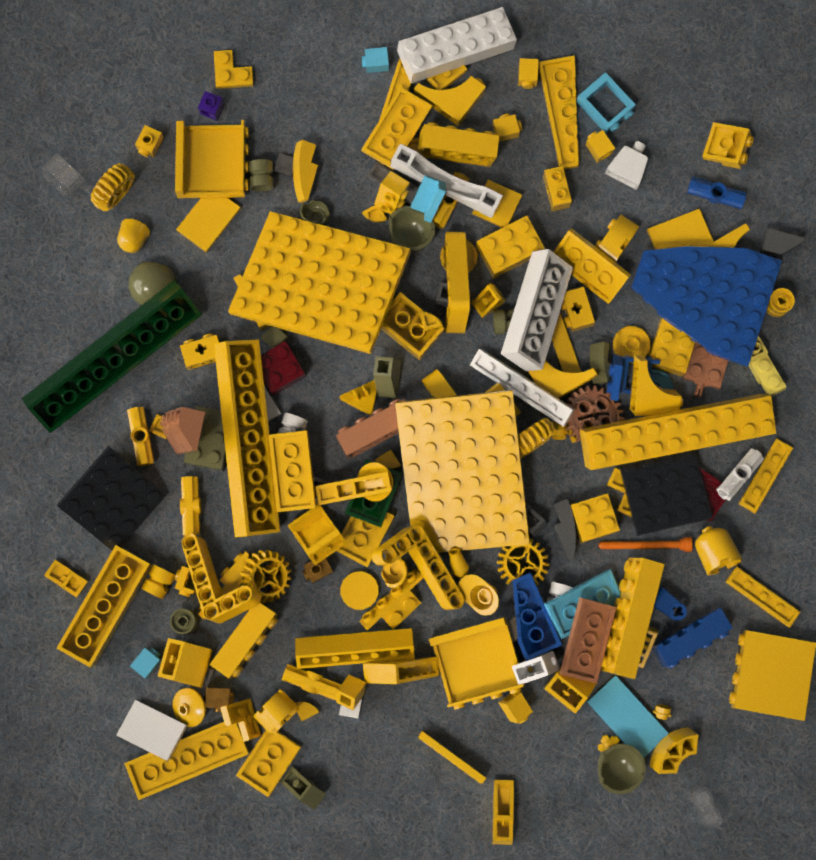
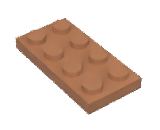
[560,597,616,683]

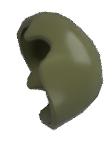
[300,199,330,225]

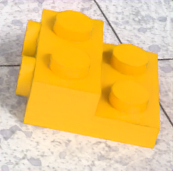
[702,122,754,169]

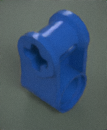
[654,587,687,621]

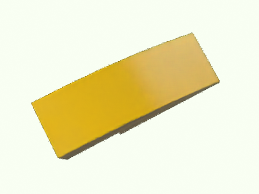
[293,140,318,203]
[492,780,514,845]

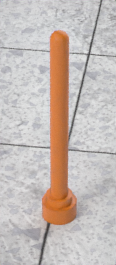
[598,537,692,552]

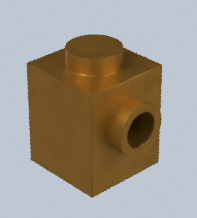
[302,558,334,584]
[205,687,235,712]

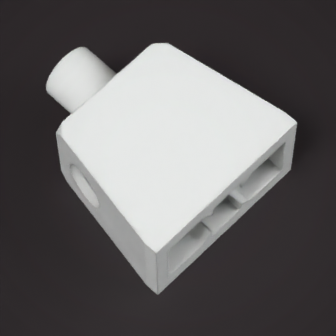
[605,141,648,190]
[512,651,560,685]

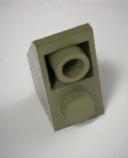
[373,356,401,398]

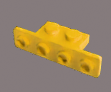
[359,569,424,630]

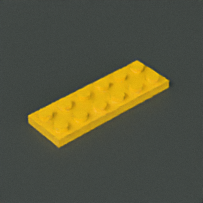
[124,722,249,800]

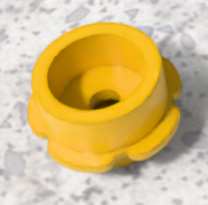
[653,704,672,720]

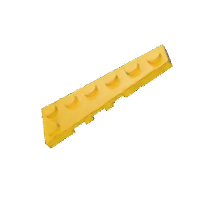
[538,56,579,170]

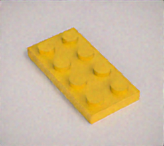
[361,87,432,170]
[553,228,631,304]
[269,430,317,512]

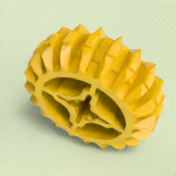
[91,163,135,211]
[518,418,557,459]
[497,539,549,587]
[239,550,292,603]

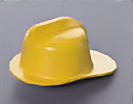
[458,574,499,616]

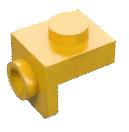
[175,566,196,597]

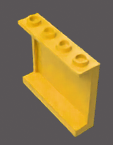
[175,120,249,198]
[429,617,525,710]
[729,630,816,721]

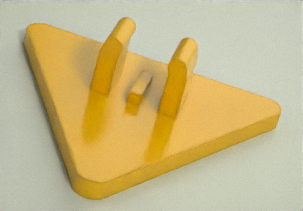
[339,380,377,415]

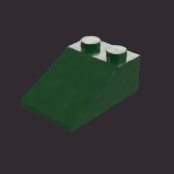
[345,459,402,528]

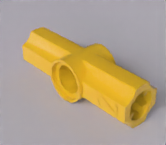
[433,172,469,229]
[127,407,154,466]
[180,476,201,536]
[282,664,342,700]

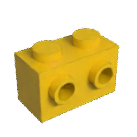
[374,171,410,214]

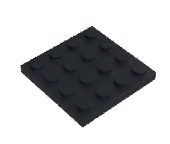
[57,446,166,550]
[618,450,713,536]

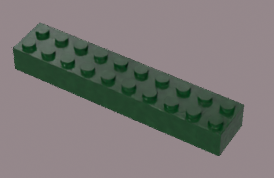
[22,280,202,433]

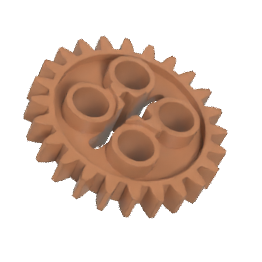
[565,386,624,442]

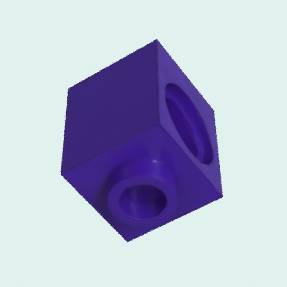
[198,91,224,121]

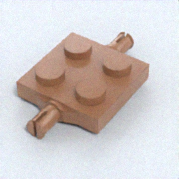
[682,342,728,398]

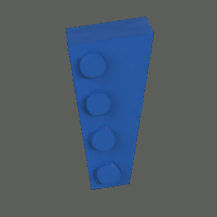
[652,608,732,669]

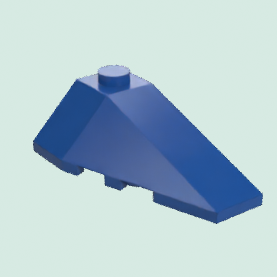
[512,573,562,661]

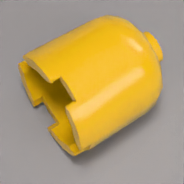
[695,526,742,576]

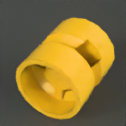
[766,288,795,317]
[141,564,175,599]

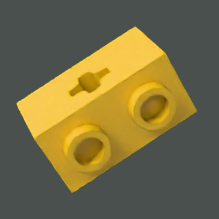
[543,166,572,211]
[561,287,595,332]
[180,334,220,370]

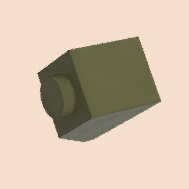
[280,766,326,810]

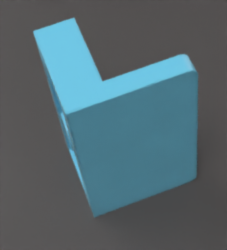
[411,175,446,223]

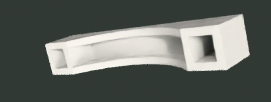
[390,144,503,218]

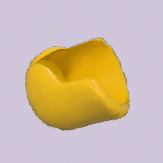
[117,218,150,253]
[381,558,408,588]

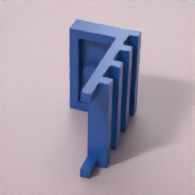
[607,354,660,401]

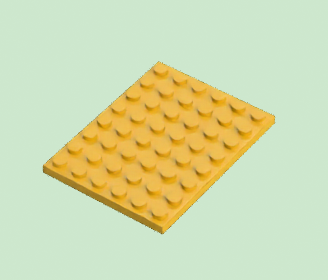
[228,211,411,354]
[395,390,530,554]

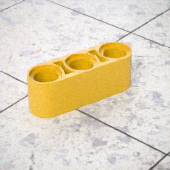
[421,369,457,398]

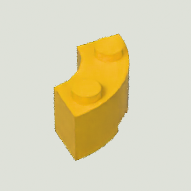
[595,215,640,262]
[649,727,698,774]

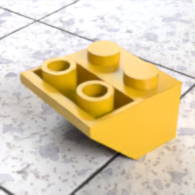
[158,638,212,688]
[543,664,598,714]

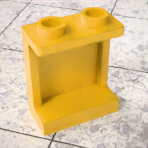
[288,504,347,565]

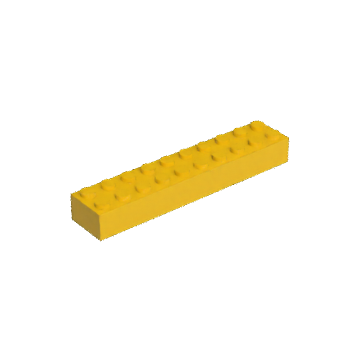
[214,339,280,537]
[579,393,776,470]

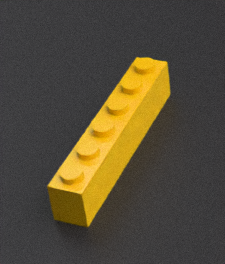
[295,628,415,669]

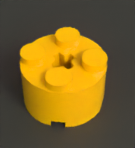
[253,689,299,735]

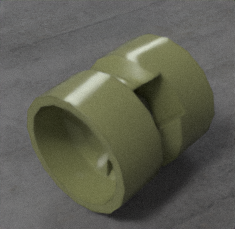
[248,159,274,192]
[493,309,514,335]
[170,609,198,635]

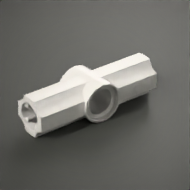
[717,448,764,501]

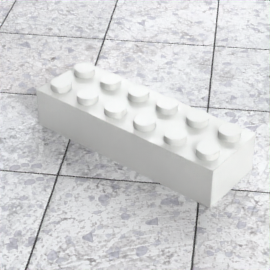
[397,7,517,83]
[501,249,573,371]

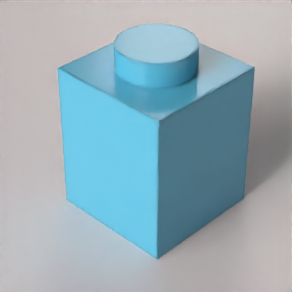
[361,47,389,73]
[130,647,162,679]

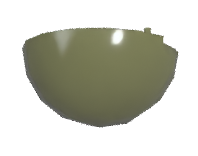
[389,206,435,253]
[128,262,176,305]
[598,743,646,795]

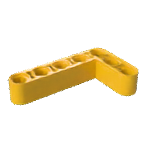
[445,232,470,333]
[372,525,464,610]
[182,533,261,624]

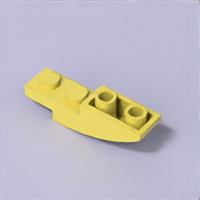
[749,336,786,396]

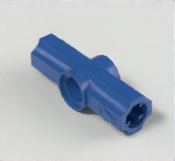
[687,177,747,209]

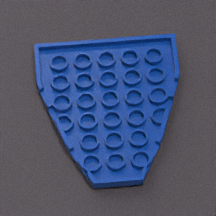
[631,246,782,367]

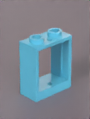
[576,72,636,134]

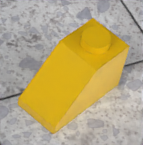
[471,283,506,318]

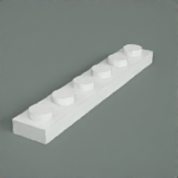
[470,349,575,426]

